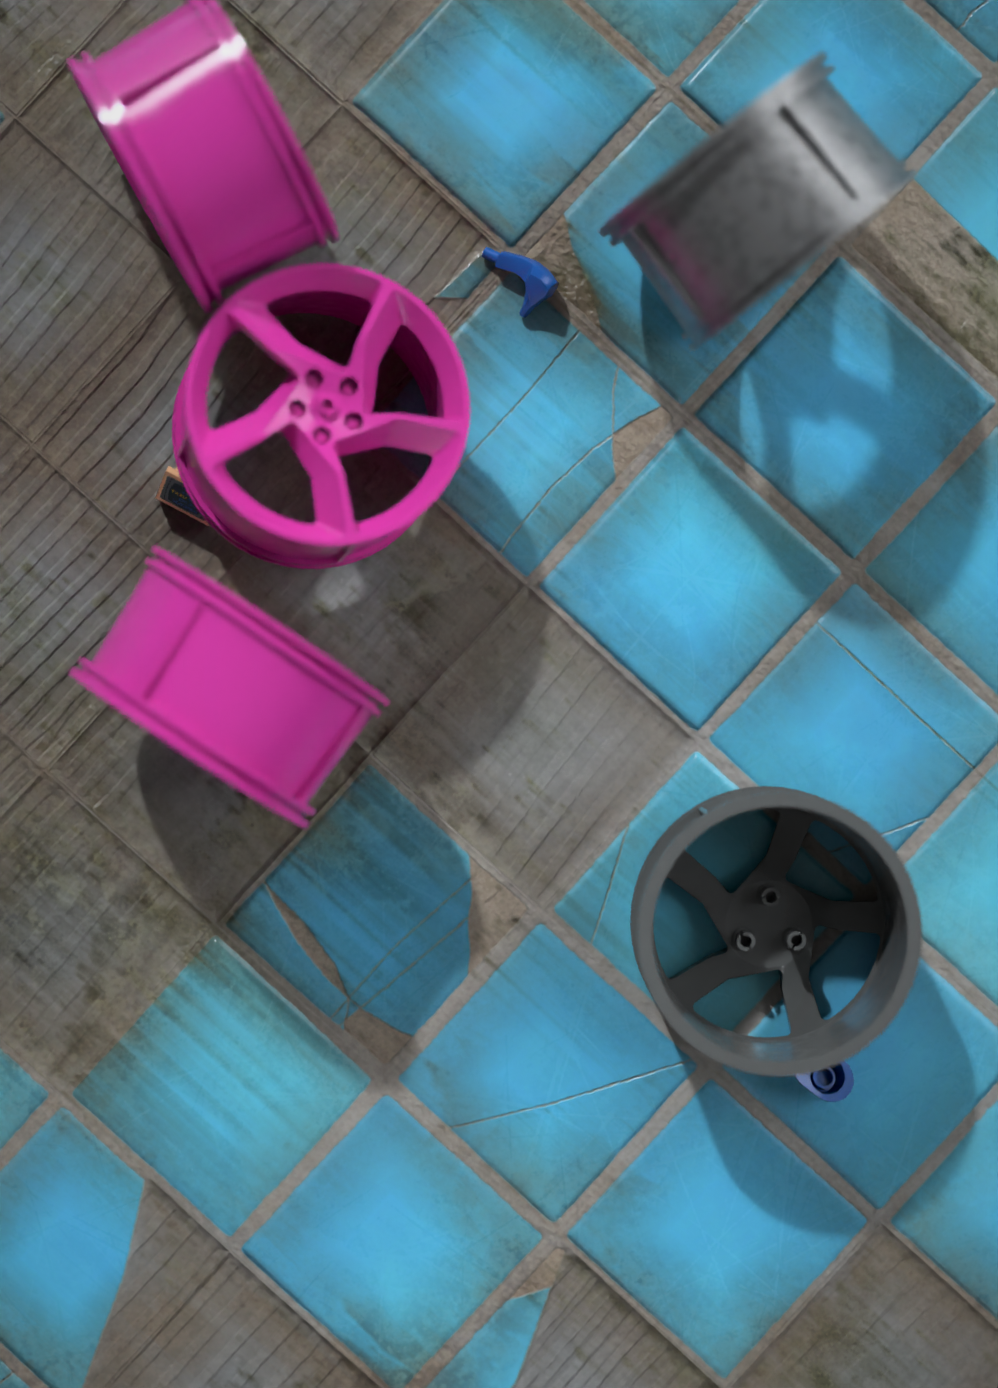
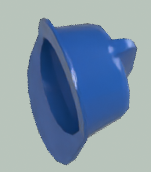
[794,1061,854,1102]

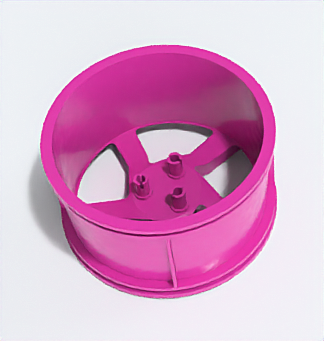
[66,0,340,314]
[172,263,470,569]
[69,545,390,829]

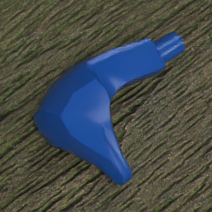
[482,247,559,318]

